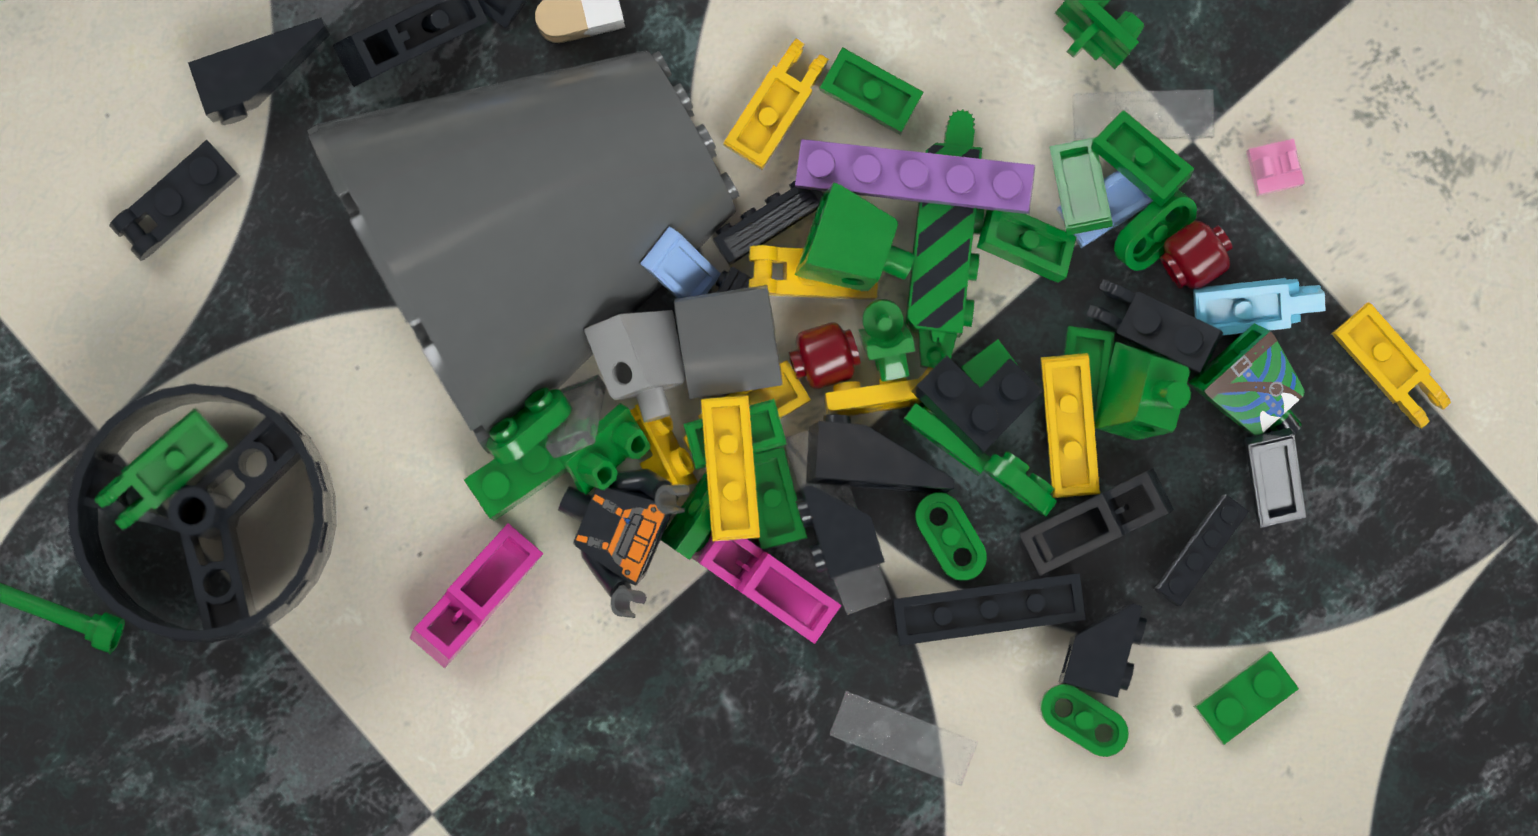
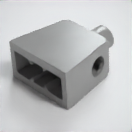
[584,310,686,423]

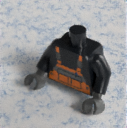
[558,469,689,618]

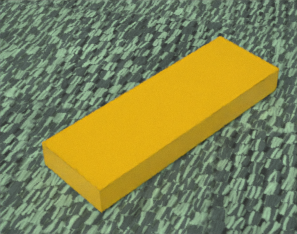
[1041,353,1100,498]
[701,395,760,542]

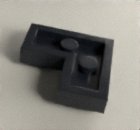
[911,355,1043,457]

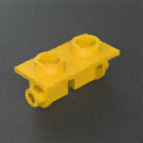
[630,404,697,486]

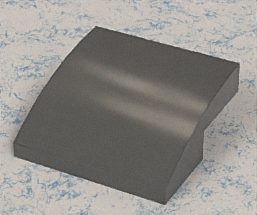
[674,285,783,399]

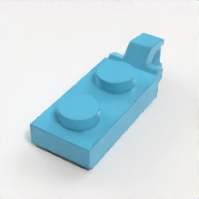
[1193,278,1326,335]

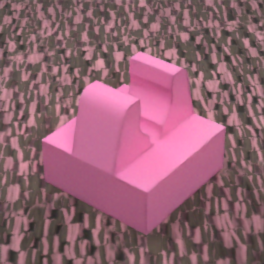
[1246,139,1305,196]

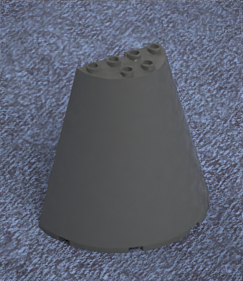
[307,50,740,454]

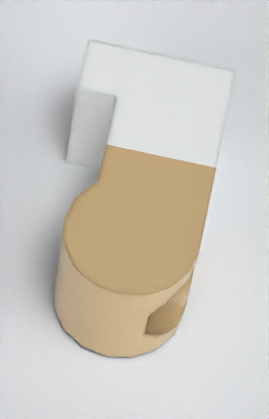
[535,0,625,43]

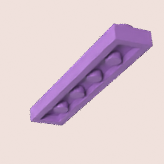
[795,139,1035,214]

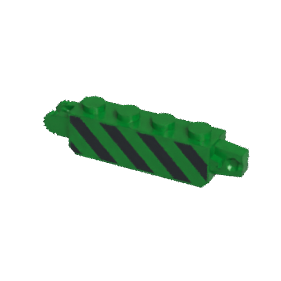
[905,109,985,368]

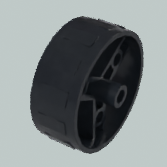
[68,383,337,643]

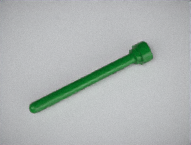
[0,583,125,654]

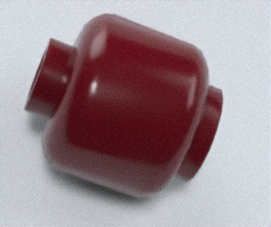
[1160,220,1233,290]
[788,322,861,389]

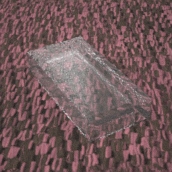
[546,375,606,458]

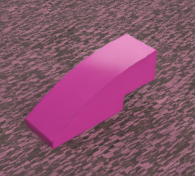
[410,523,543,668]
[692,532,841,644]

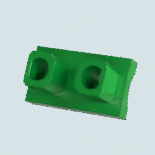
[1055,0,1144,70]
[858,299,915,381]
[559,403,651,495]

